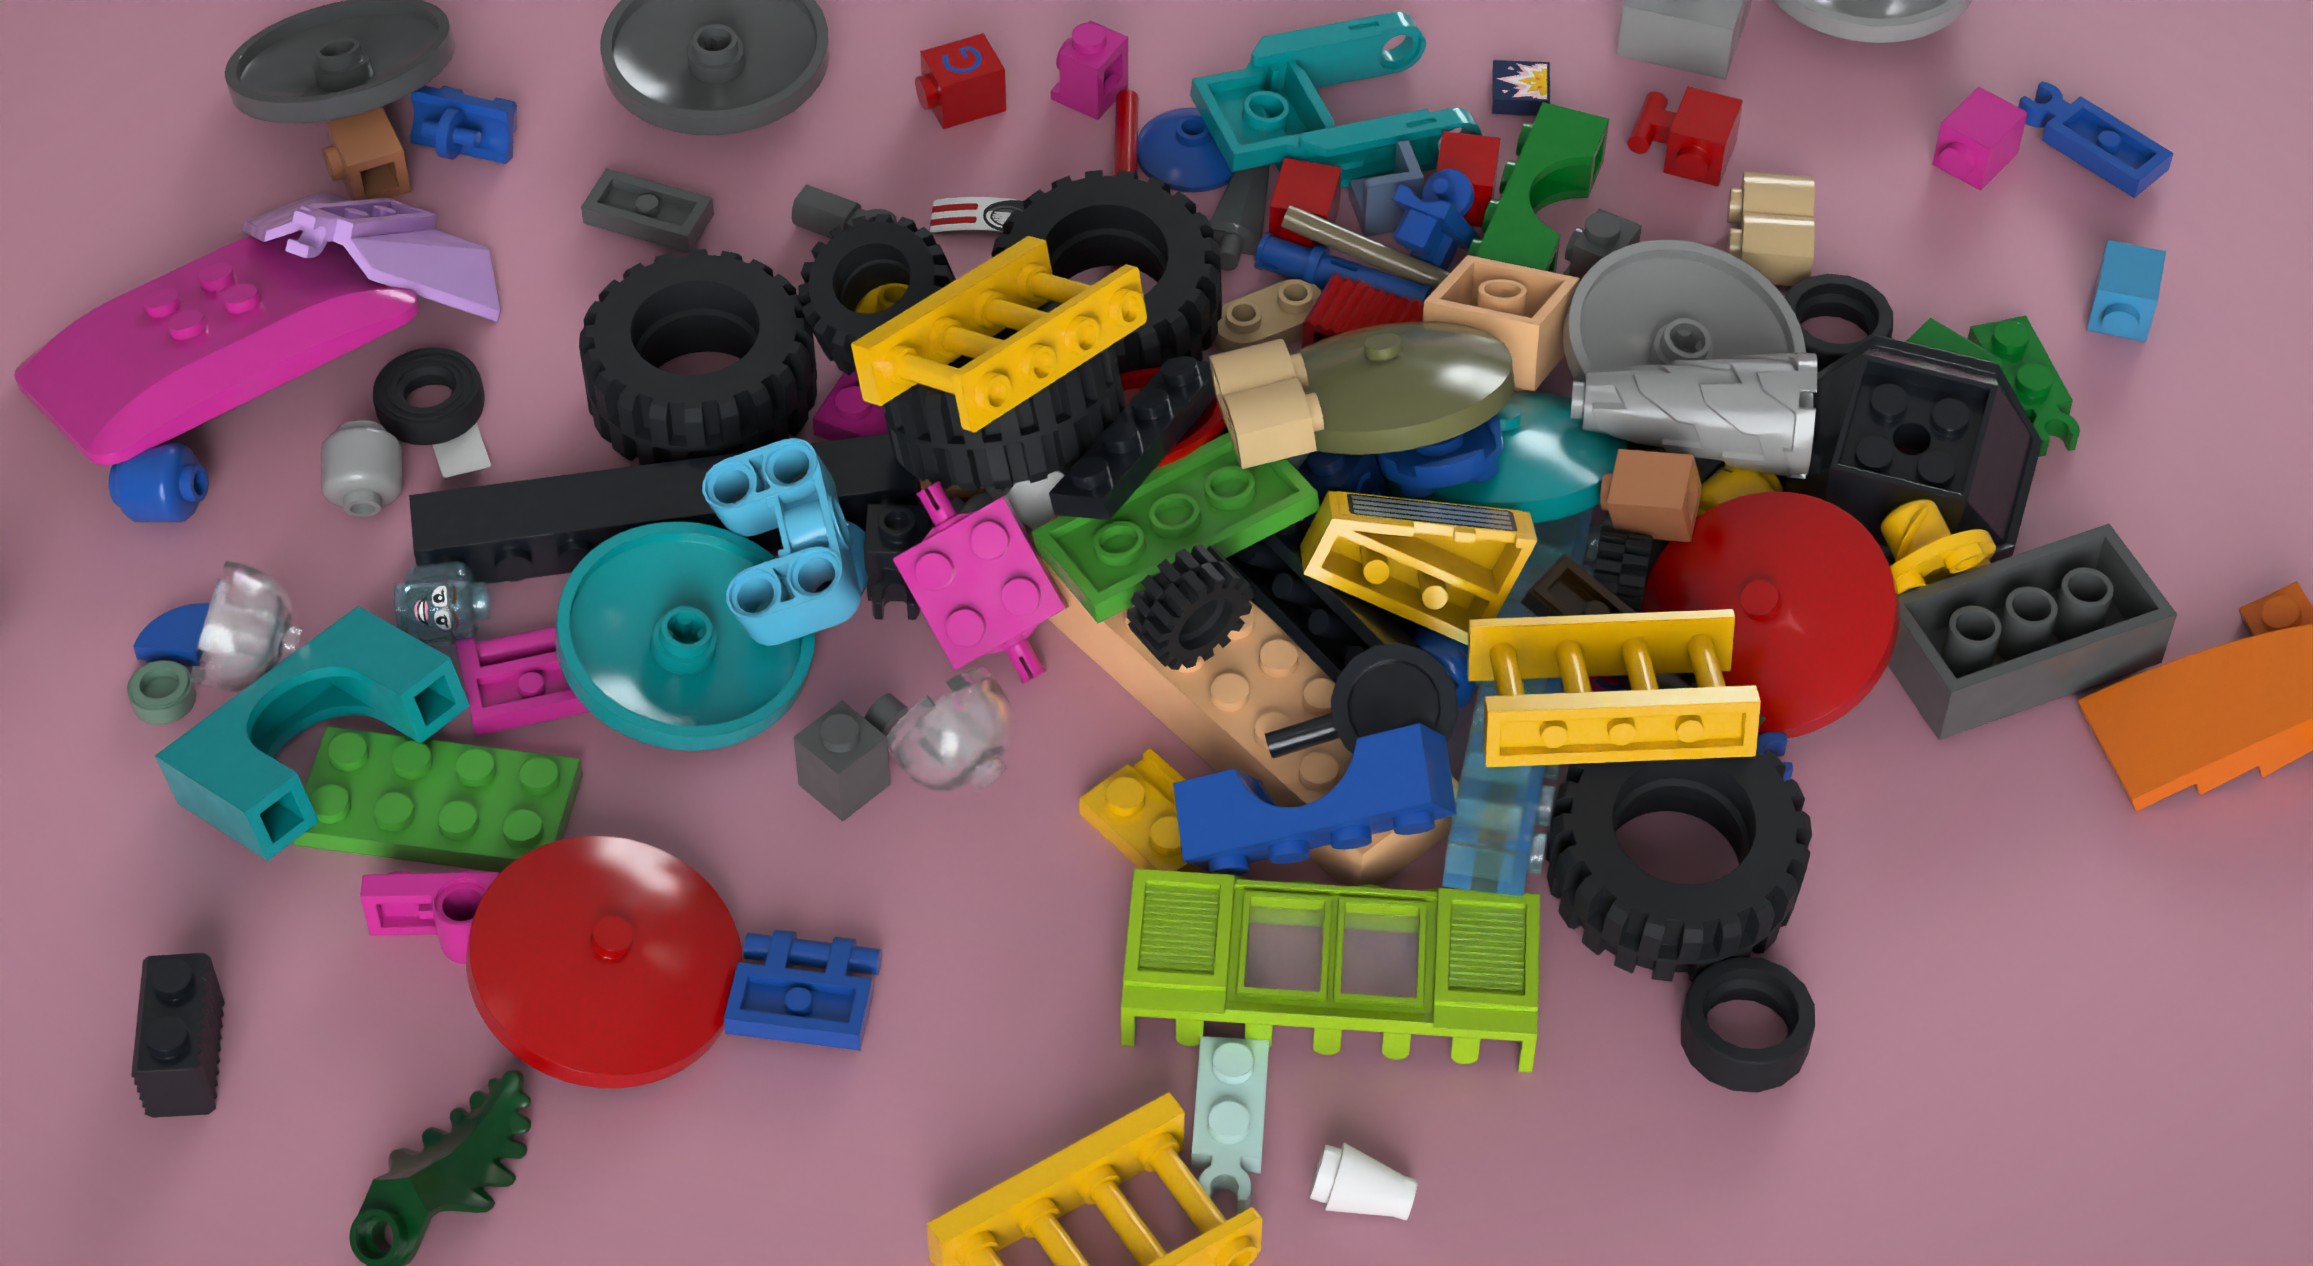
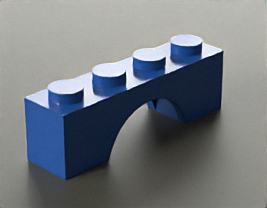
[1173,723,1457,876]

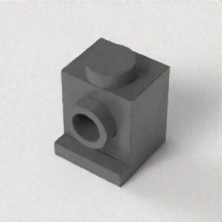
[1563,209,1642,281]

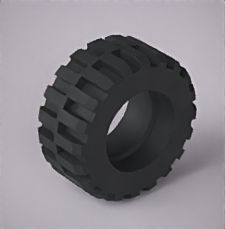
[991,170,1222,374]
[579,249,817,465]
[882,301,1126,491]
[1545,740,1812,982]

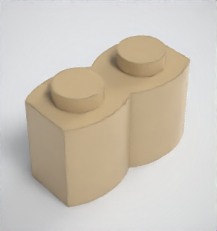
[1727,171,1815,286]
[1208,338,1324,469]

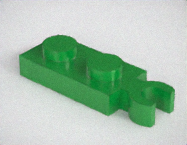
[1968,315,2080,457]

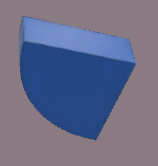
[133,603,217,667]

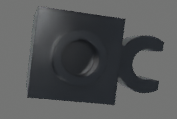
[864,504,932,620]

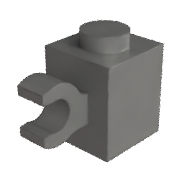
[793,693,910,822]

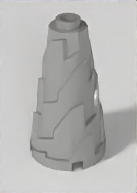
[1570,352,1817,479]

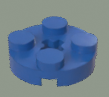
[1377,414,1504,498]

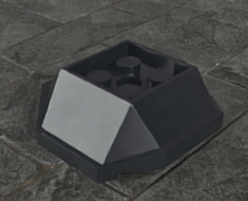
[1774,335,2042,566]

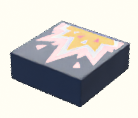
[1492,60,1550,115]

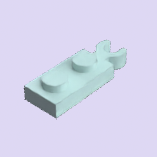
[1191,1036,1269,1214]

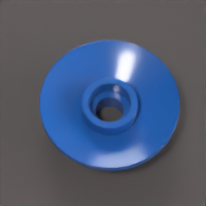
[1137,107,1235,193]

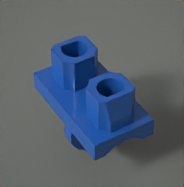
[410,85,517,164]
[1392,169,1480,271]

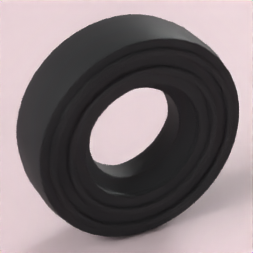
[373,348,485,445]

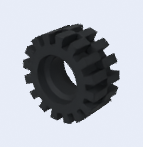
[1593,529,1653,613]
[1127,545,1254,670]

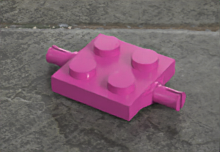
[893,481,1069,684]

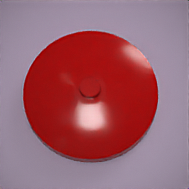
[1640,492,1900,739]
[466,836,743,1089]

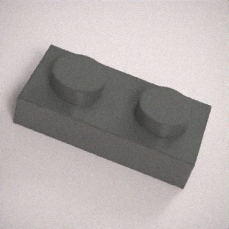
[581,168,714,253]

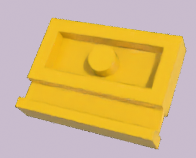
[1079,748,1201,872]

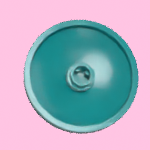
[1382,390,1627,523]
[555,522,815,751]

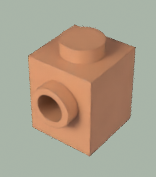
[322,107,411,200]
[1600,449,1702,542]

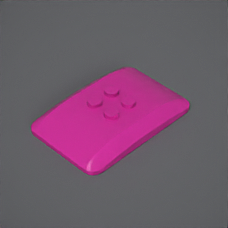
[14,230,420,465]

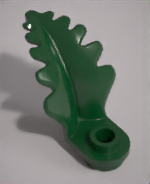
[349,1070,531,1266]

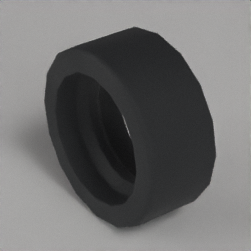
[1784,274,1893,373]
[1681,956,1815,1093]

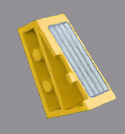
[1300,491,1538,645]

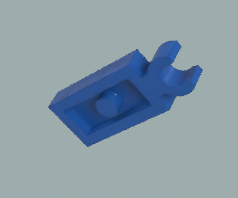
[2018,81,2174,198]

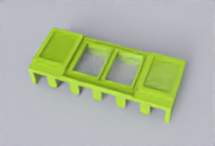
[1121,869,1540,1072]

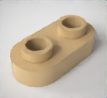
[1214,279,1322,353]

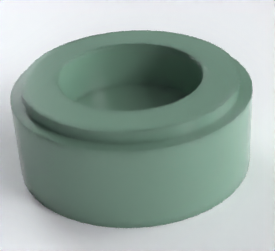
[127,660,196,725]

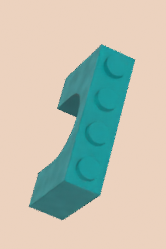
[155,606,470,861]

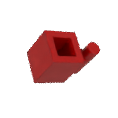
[1627,86,1743,187]

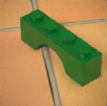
[1467,102,1609,273]

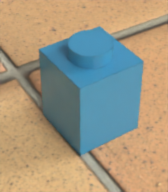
[2087,240,2166,342]

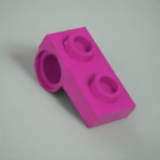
[360,870,499,964]

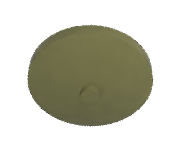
[1292,322,1515,455]

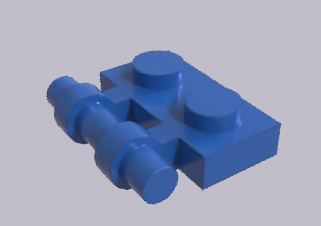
[724,929,882,1051]

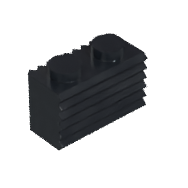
[131,953,225,1118]

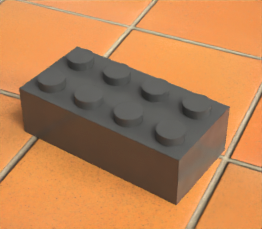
[1888,524,2177,740]

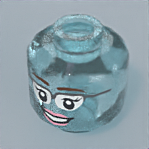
[394,562,491,647]

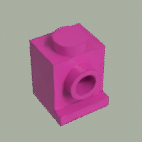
[1050,20,1128,120]

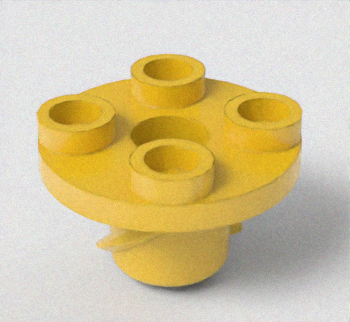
[1881,499,1996,595]

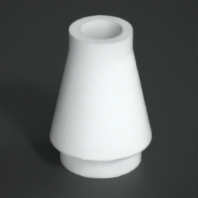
[1309,1142,1418,1221]

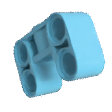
[702,438,861,646]

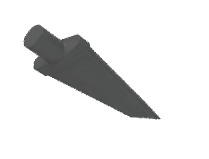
[1209,164,1270,271]

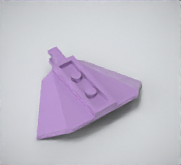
[242,191,500,322]

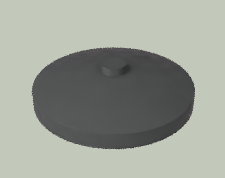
[225,0,455,124]
[600,0,830,135]

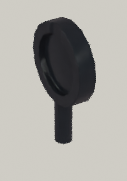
[1265,643,1459,759]

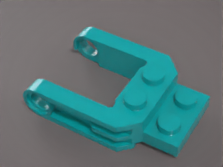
[1190,12,1482,188]

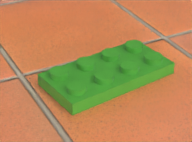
[1032,432,1320,624]
[293,726,583,873]

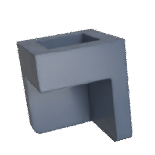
[1349,140,1424,237]

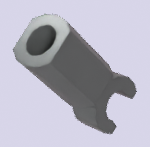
[791,184,897,239]

